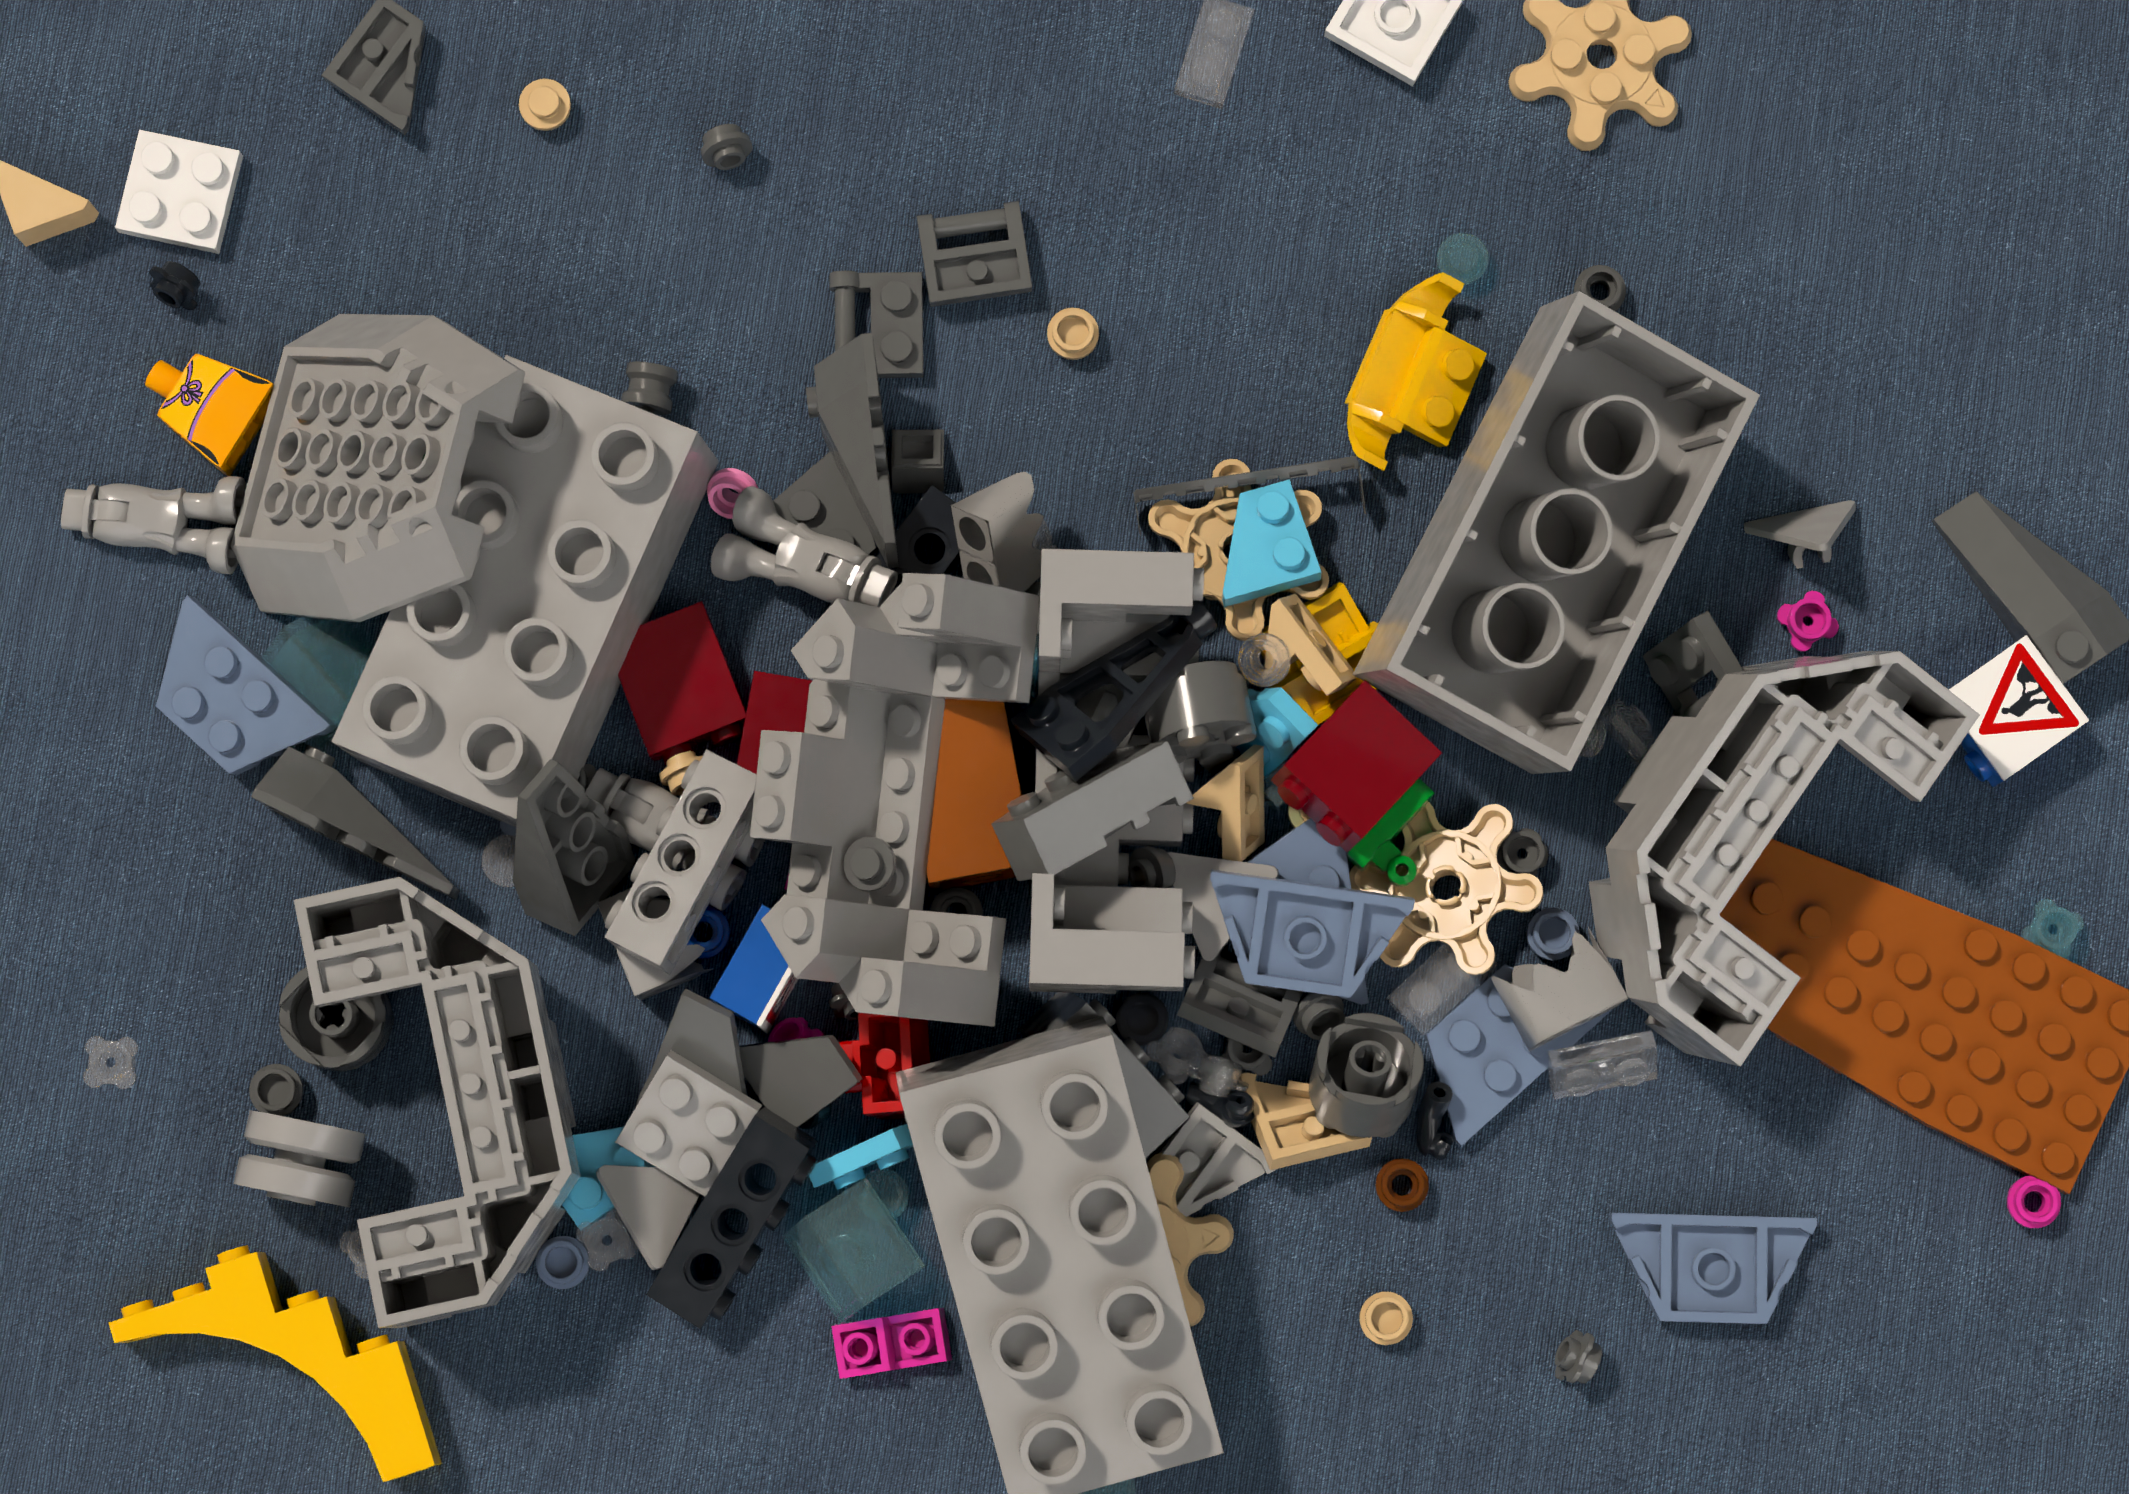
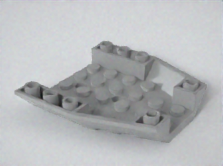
[231,314,525,622]

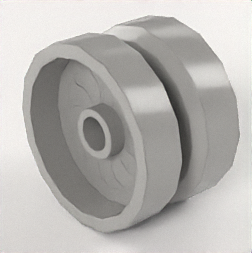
[233,1110,366,1208]

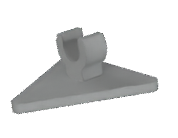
[1744,500,1856,569]
[1168,852,1279,961]
[596,1165,700,1270]

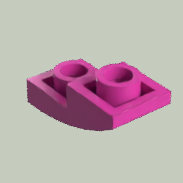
[831,1307,952,1379]

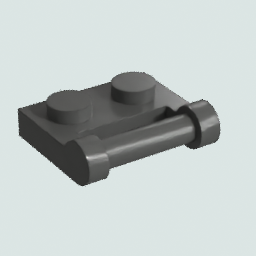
[917,201,1032,307]
[829,270,924,378]
[1643,611,1744,717]
[1177,950,1303,1058]

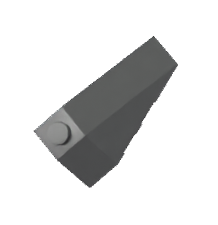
[1932,491,2129,684]
[251,745,460,900]

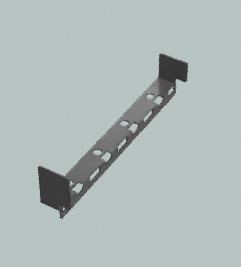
[1133,456,1366,536]

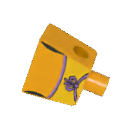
[145,354,274,476]

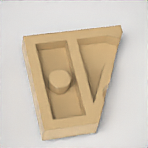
[1237,1073,1372,1170]

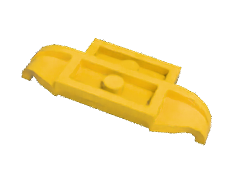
[1344,272,1487,471]
[1253,582,1378,725]

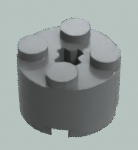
[1144,661,1257,764]
[279,967,395,1072]
[1309,1013,1424,1138]

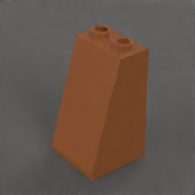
[927,699,1021,894]

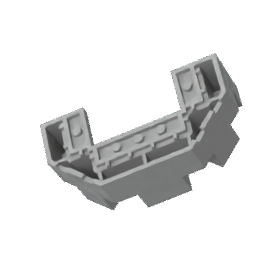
[1029,549,1204,994]
[750,573,1040,1027]
[1589,651,1980,1067]
[294,877,581,1328]

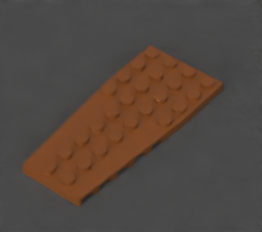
[1720,839,2129,1195]

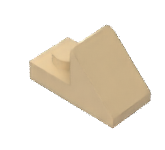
[1264,593,1357,696]
[1187,745,1265,862]

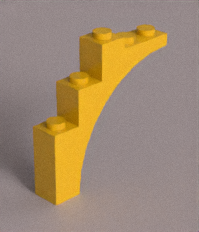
[109,1245,442,1482]

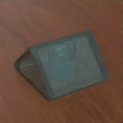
[262,617,373,748]
[782,1178,926,1324]

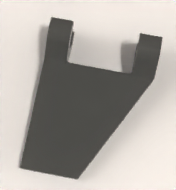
[636,989,747,1106]
[739,1035,863,1128]

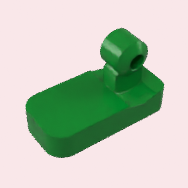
[1347,778,1435,887]

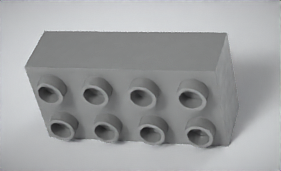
[1352,291,1760,774]
[331,355,719,827]
[896,1016,1224,1494]

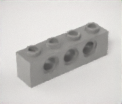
[605,749,757,975]

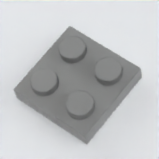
[615,1050,762,1197]

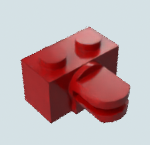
[838,1013,930,1120]

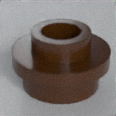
[1375,1159,1429,1212]

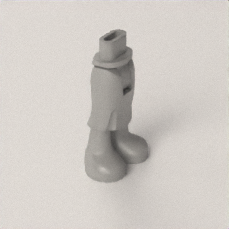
[61,476,246,574]
[711,486,898,607]
[585,768,765,911]

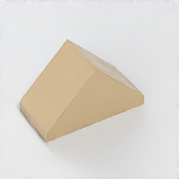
[0,160,99,246]

